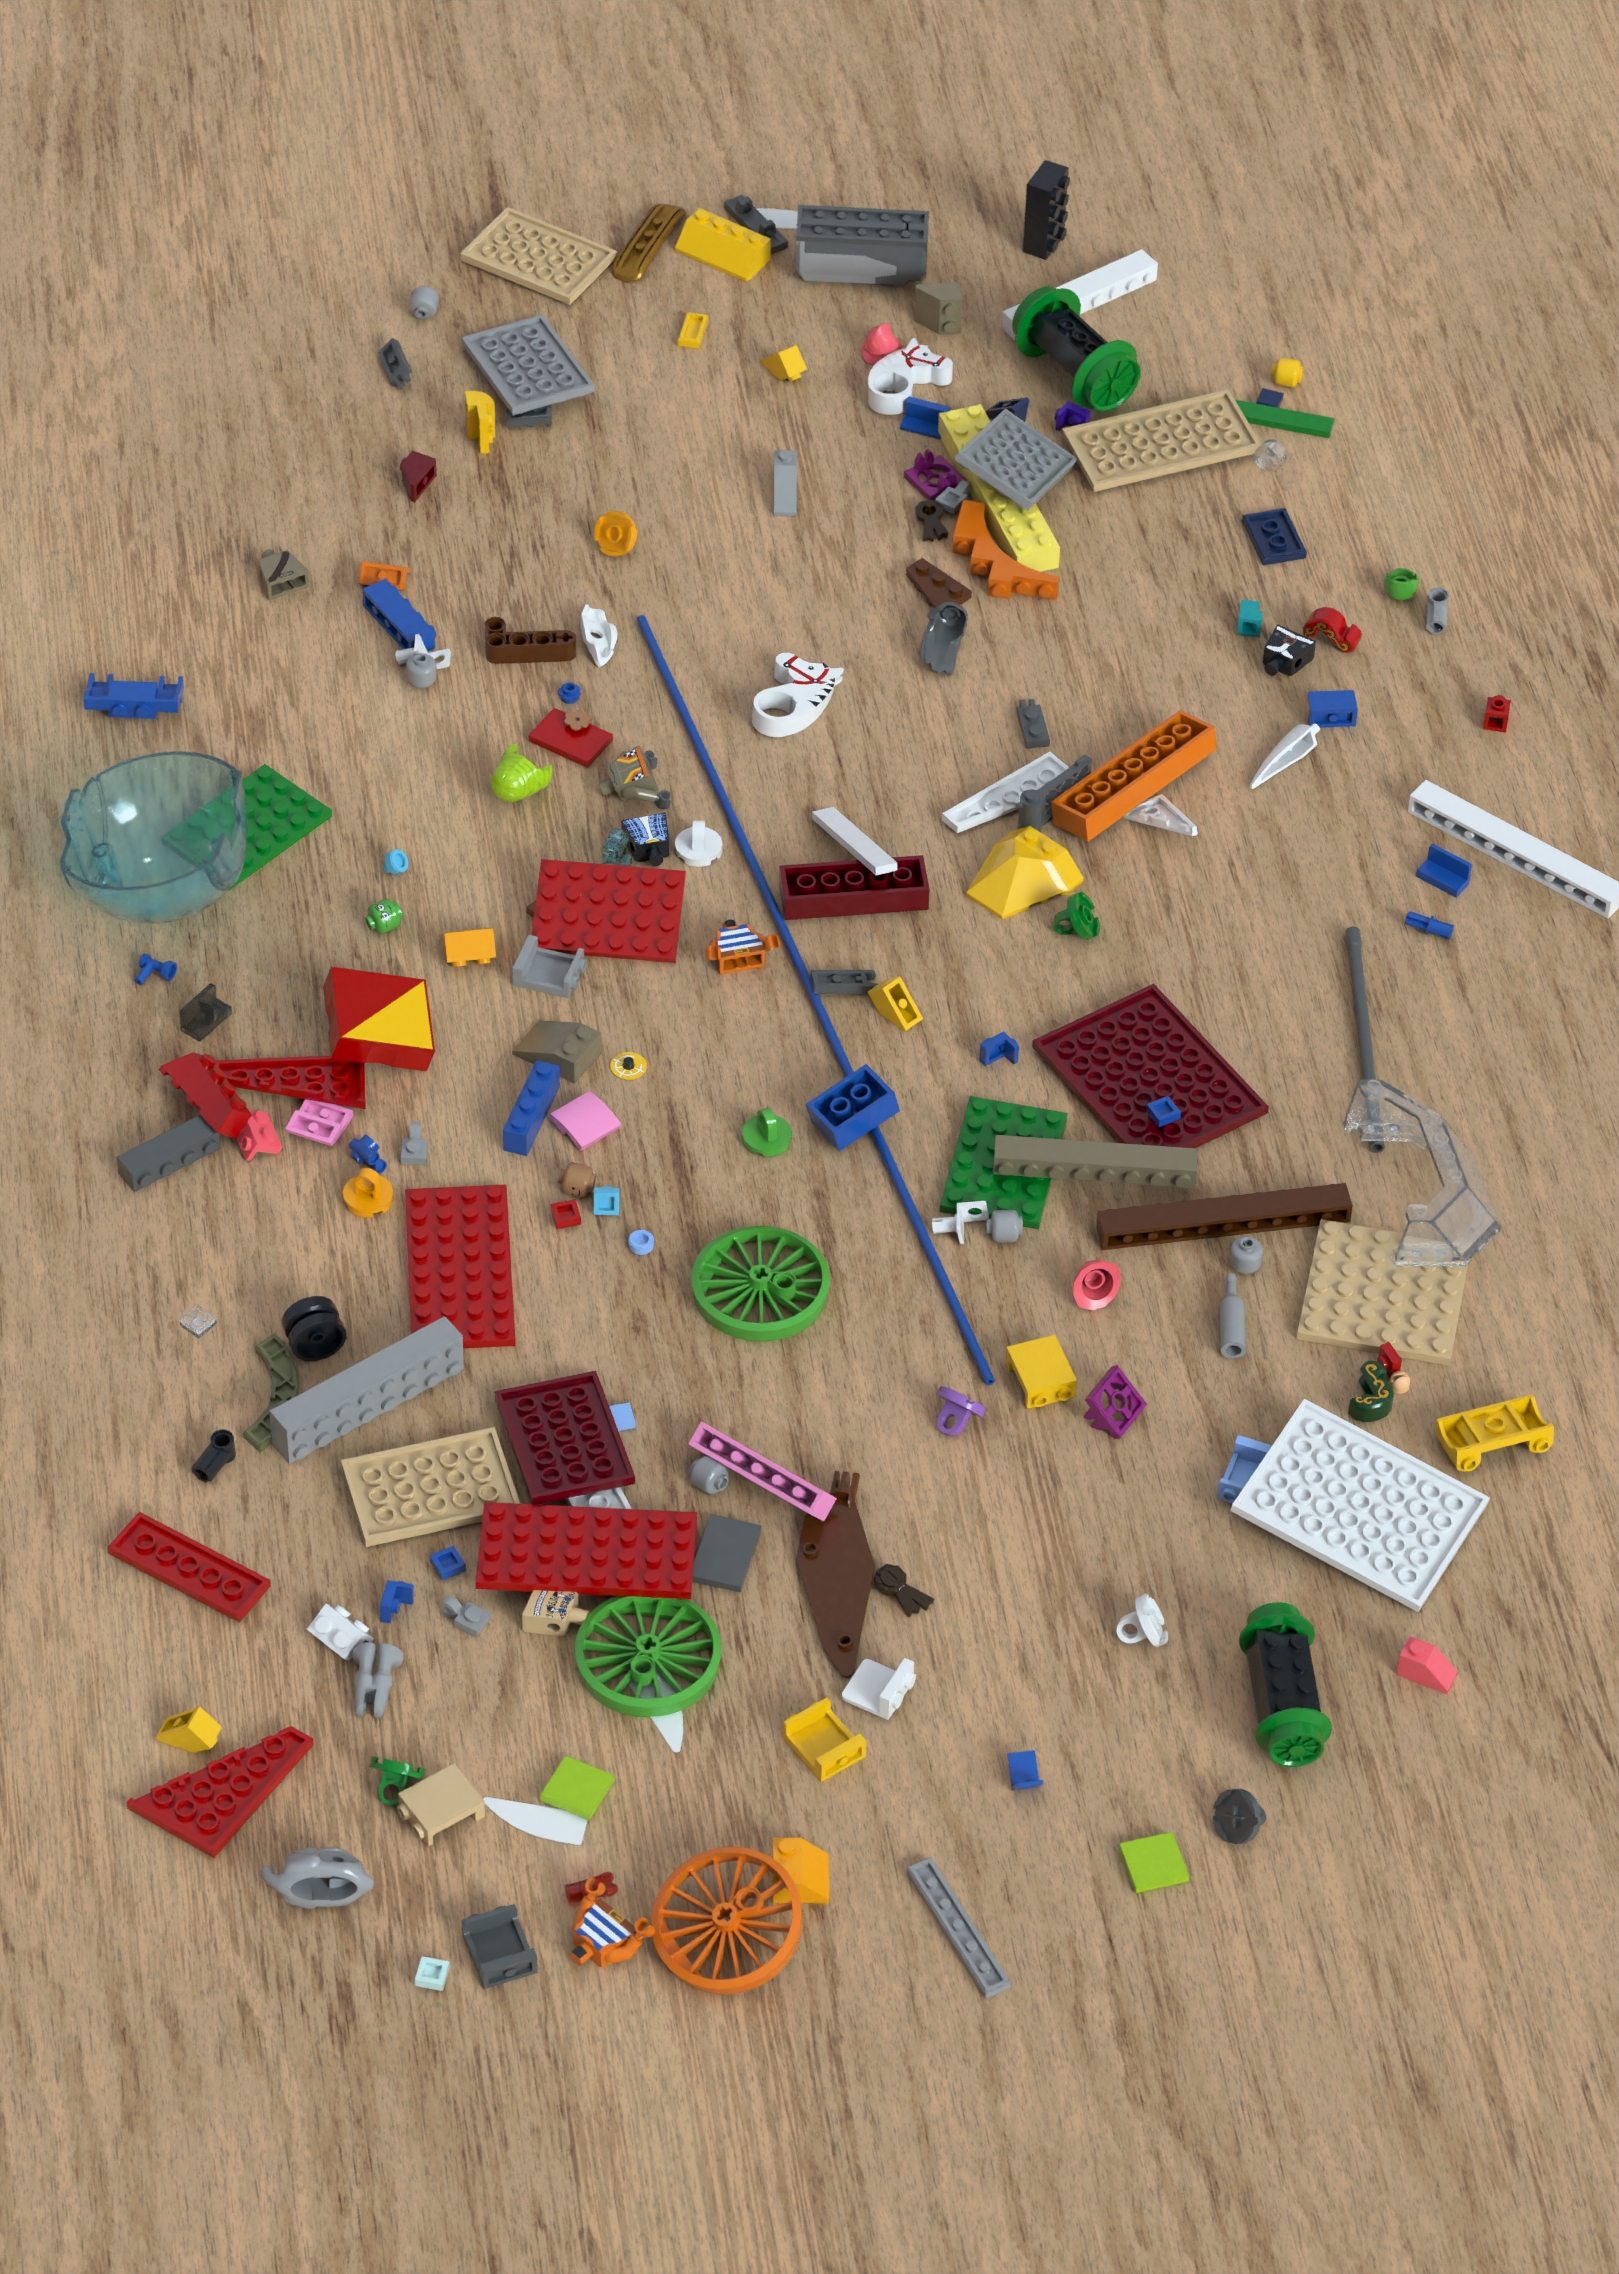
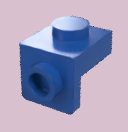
[979,1031,1019,1066]

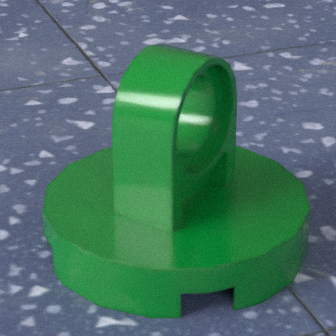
[1054,892,1100,940]
[369,1756,425,1805]

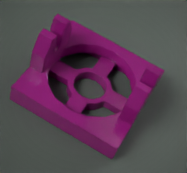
[904,449,967,501]
[1084,1365,1147,1439]

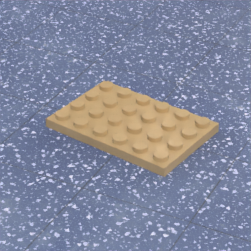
[460,207,617,305]
[341,1427,520,1547]

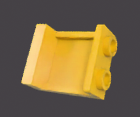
[1005,1335,1077,1409]
[783,1697,867,1782]

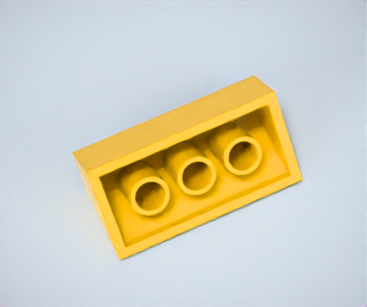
[675,208,771,282]

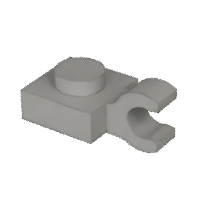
[936,480,971,515]
[401,1122,428,1165]
[442,1596,491,1638]

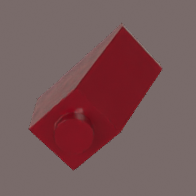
[400,450,437,502]

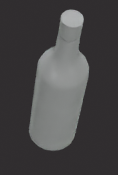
[1219,1274,1246,1359]

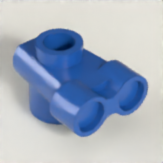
[348,1134,387,1173]

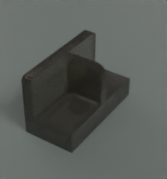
[179,983,232,1042]

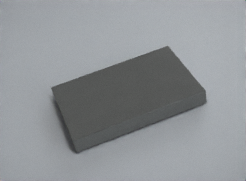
[693,1514,762,1592]

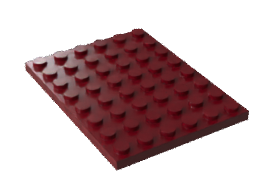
[1032,984,1269,1148]

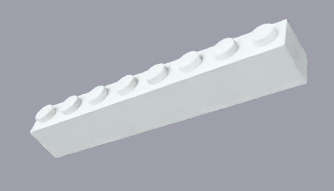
[1001,250,1158,340]

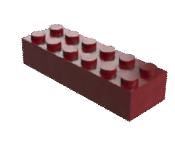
[779,855,930,920]

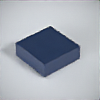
[1256,388,1284,408]

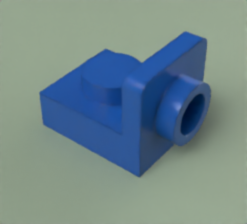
[380,1580,414,1623]

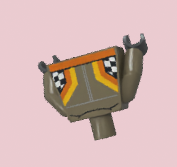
[599,746,671,809]

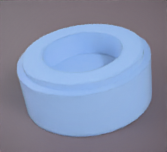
[628,1230,654,1255]

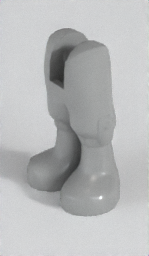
[352,1642,404,1718]

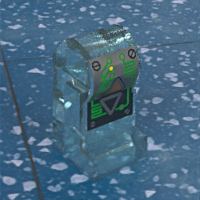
[603,829,632,866]

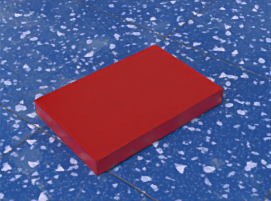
[528,708,613,768]

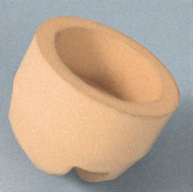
[1389,1371,1410,1394]

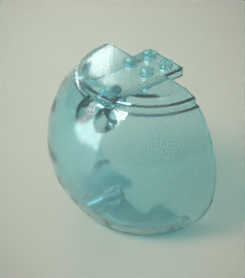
[59,752,248,924]

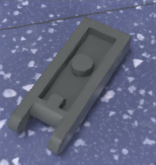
[810,970,878,994]

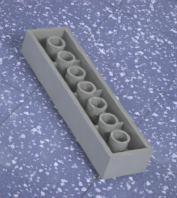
[269,1316,464,1464]

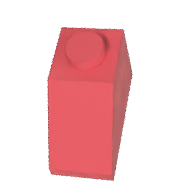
[1397,1636,1458,1694]

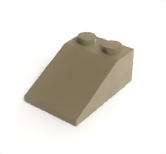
[512,1020,602,1084]

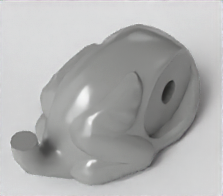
[261,1847,374,1909]

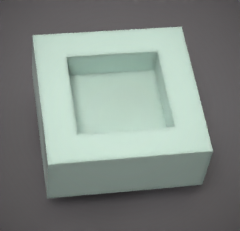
[415,1956,450,1991]

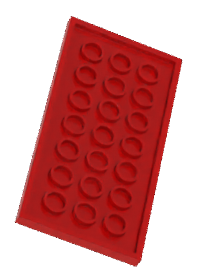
[405,1184,516,1349]
[475,1502,697,1599]

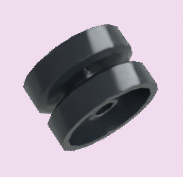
[282,1296,347,1361]

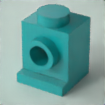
[1237,599,1263,638]

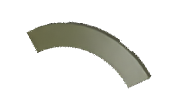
[243,1333,299,1453]

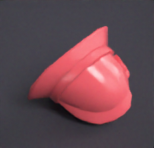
[861,323,903,365]
[1073,1260,1121,1310]

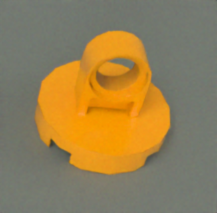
[594,511,638,556]
[343,1168,394,1218]

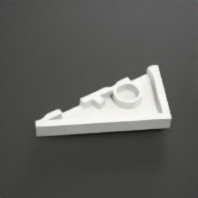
[1123,794,1198,836]

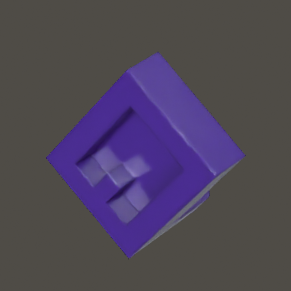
[1054,401,1091,431]

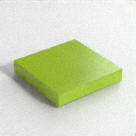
[540,1755,615,1821]
[1119,1832,1189,1893]

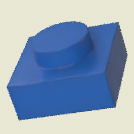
[1146,1096,1181,1127]
[430,1546,466,1580]

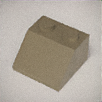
[914,282,962,334]

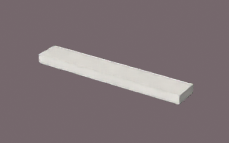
[812,807,897,875]

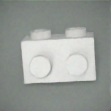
[307,1603,374,1661]

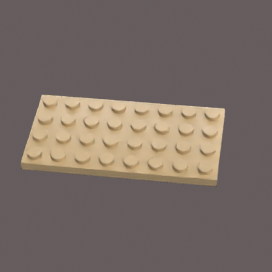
[1062,389,1262,492]

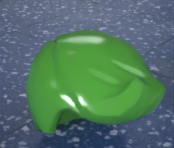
[1384,568,1419,601]

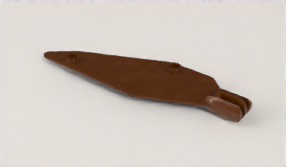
[796,1471,875,1678]

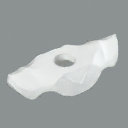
[580,604,617,667]

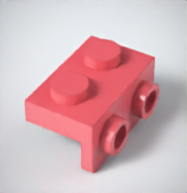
[236,1110,282,1161]

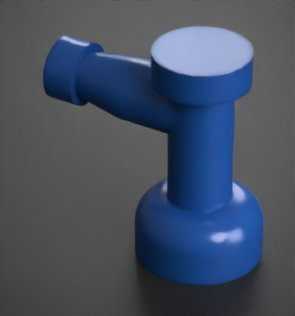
[134,954,177,985]

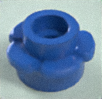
[558,682,581,704]

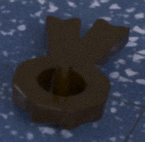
[915,500,948,542]
[874,1564,934,1617]

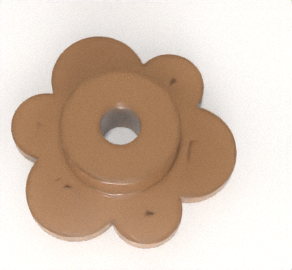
[564,710,591,730]

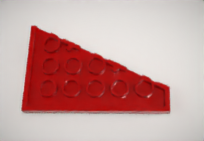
[126,1726,314,1858]

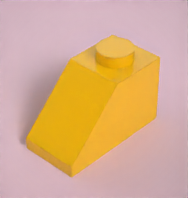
[760,345,807,382]
[868,976,923,1031]
[155,1706,222,1753]

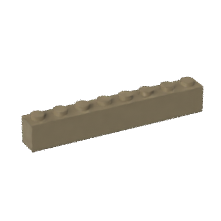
[993,1135,1198,1188]

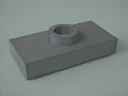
[507,405,552,428]

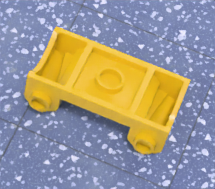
[1435,1394,1554,1472]

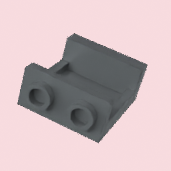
[462,1904,538,1989]

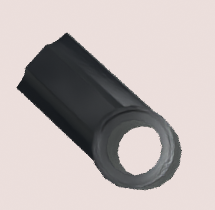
[191,1429,236,1483]

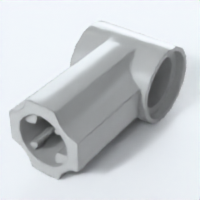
[1426,587,1449,635]

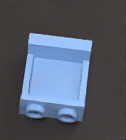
[1217,1435,1272,1503]

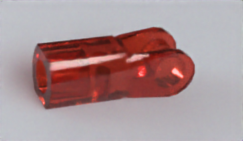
[565,1872,618,1904]

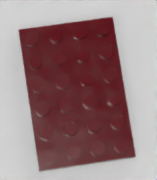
[495,1371,636,1505]

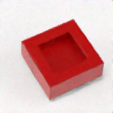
[551,1199,581,1229]
[1377,1342,1402,1378]

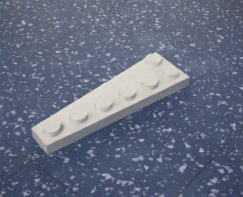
[942,752,1074,833]

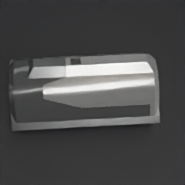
[795,205,929,285]

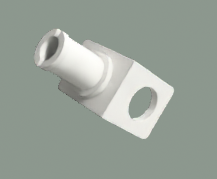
[396,634,451,669]
[932,1201,989,1244]

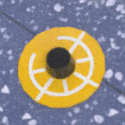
[610,1052,647,1080]

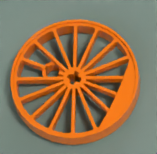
[651,1847,803,1995]

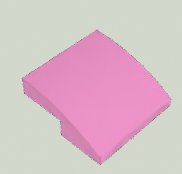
[549,1091,622,1151]
[285,1099,354,1146]

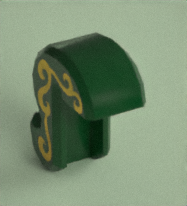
[1348,1360,1394,1422]

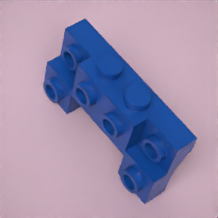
[84,673,184,719]

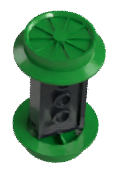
[1012,286,1141,411]

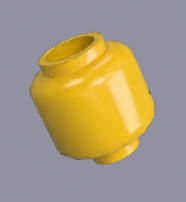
[1271,357,1304,388]

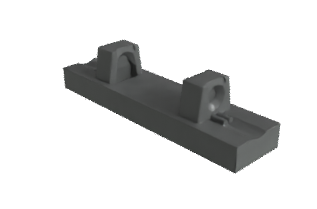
[724,195,788,254]

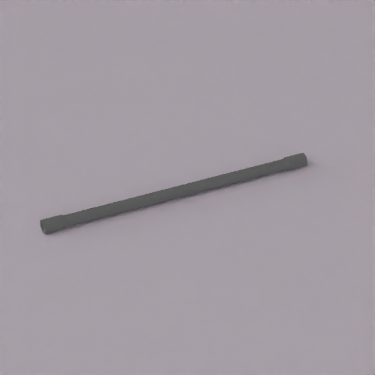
[1345,926,1385,1153]

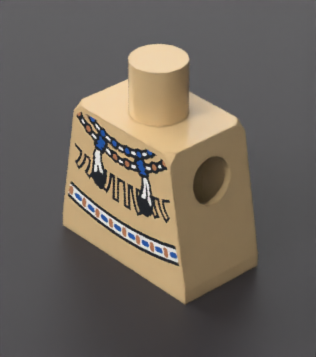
[522,1590,590,1637]

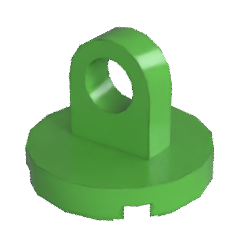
[742,1107,792,1157]

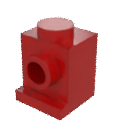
[1483,695,1511,733]

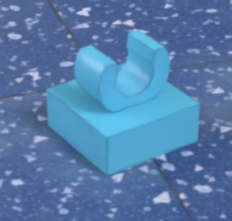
[594,1186,619,1215]

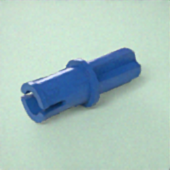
[1405,912,1454,940]

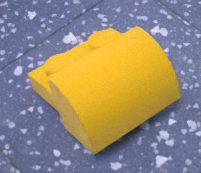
[465,391,495,454]

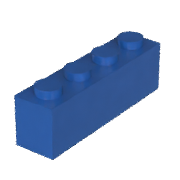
[362,578,436,652]
[503,1060,560,1156]

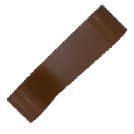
[485,617,576,664]

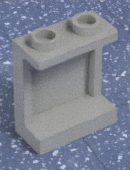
[512,935,587,998]

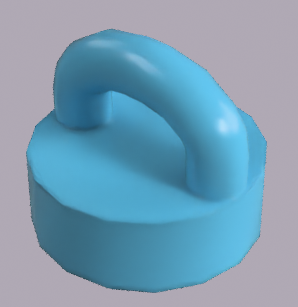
[384,849,408,874]

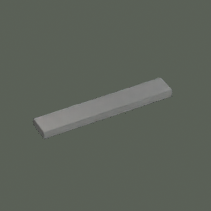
[906,1857,1011,1999]

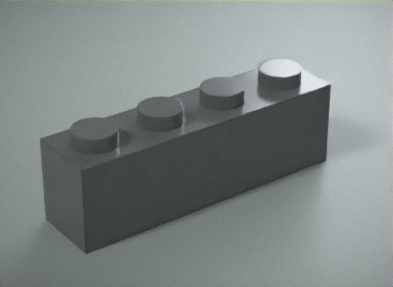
[117,1115,220,1192]

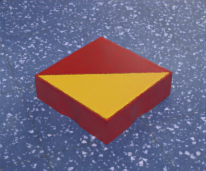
[323,966,435,1071]

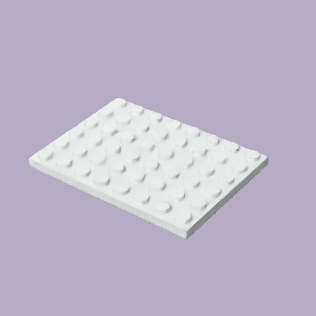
[1230,1399,1490,1612]

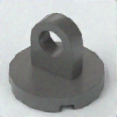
[1213,1789,1266,1844]

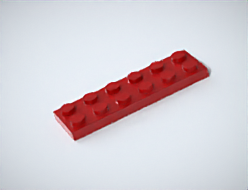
[107,1512,271,1623]

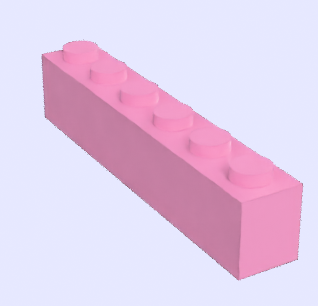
[689,1421,837,1521]

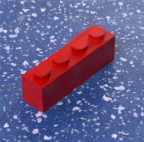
[158,1052,252,1139]

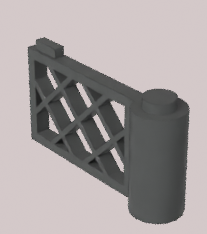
[1018,755,1092,833]

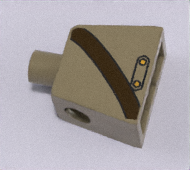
[258,549,309,600]

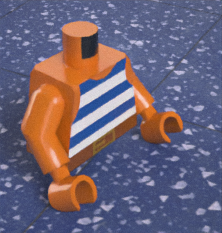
[706,919,781,974]
[569,1877,655,1967]

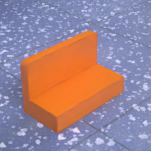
[358,561,411,591]

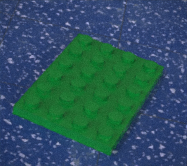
[161,764,332,891]
[940,1096,1068,1229]

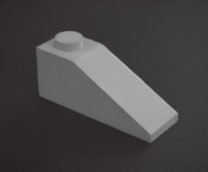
[774,450,797,516]

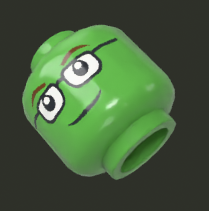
[365,898,403,934]

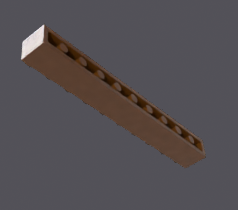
[1096,1183,1353,1250]

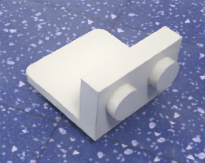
[842,1658,916,1720]

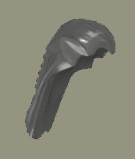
[920,601,968,674]

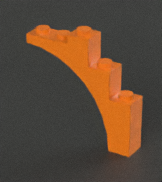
[953,500,1060,599]

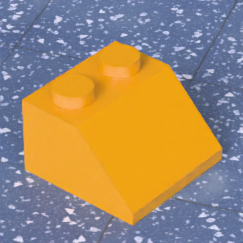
[441,928,496,967]
[772,1838,829,1903]

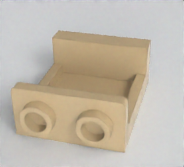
[397,1763,485,1846]

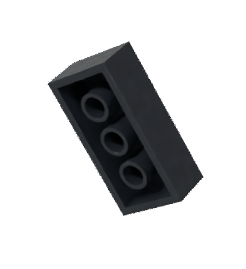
[1023,160,1070,260]

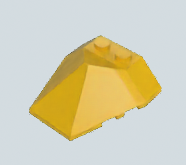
[966,826,1084,919]

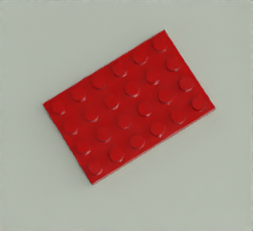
[532,859,686,963]

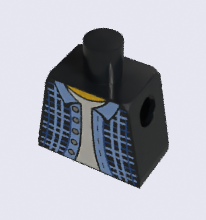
[621,813,669,866]

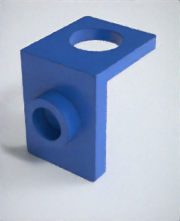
[1007,1750,1043,1791]

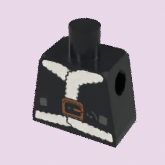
[1263,625,1316,676]

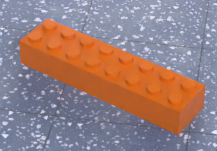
[1051,710,1217,842]

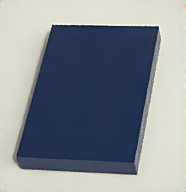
[1242,508,1307,566]

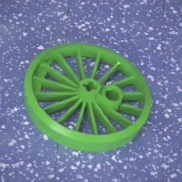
[691,1226,830,1341]
[575,1596,721,1717]

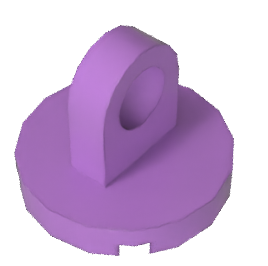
[936,1386,987,1436]

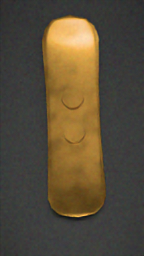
[612,204,686,282]

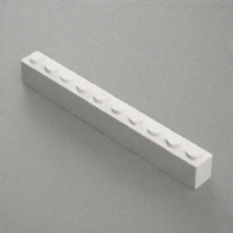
[1408,780,1619,919]

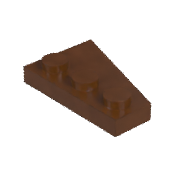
[906,558,972,608]

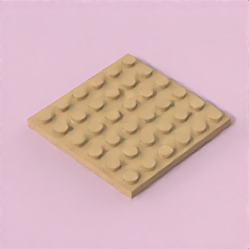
[1297,1219,1472,1366]

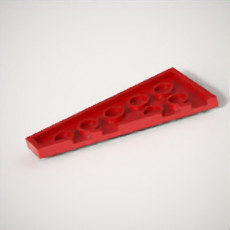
[216,1055,366,1109]

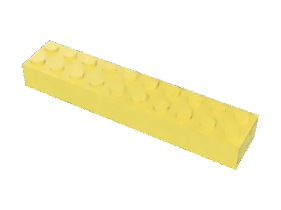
[938,404,1060,572]

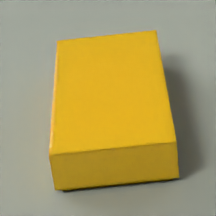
[678,312,709,349]

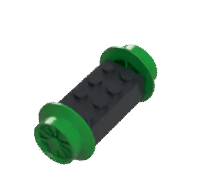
[1239,1602,1332,1767]

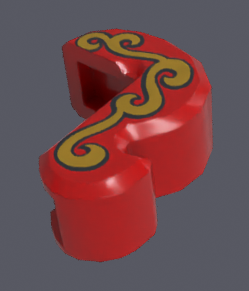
[1303,607,1362,653]

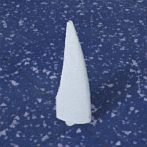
[1250,723,1320,789]

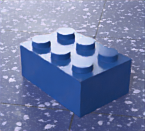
[806,1064,900,1151]

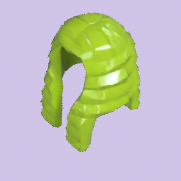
[490,744,553,803]

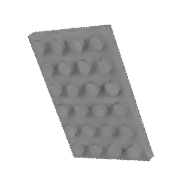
[461,314,595,415]
[954,409,1078,510]

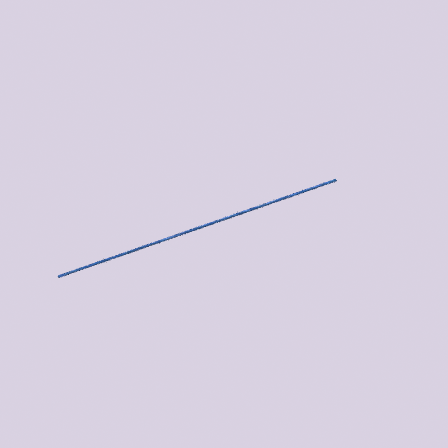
[637,615,995,1385]

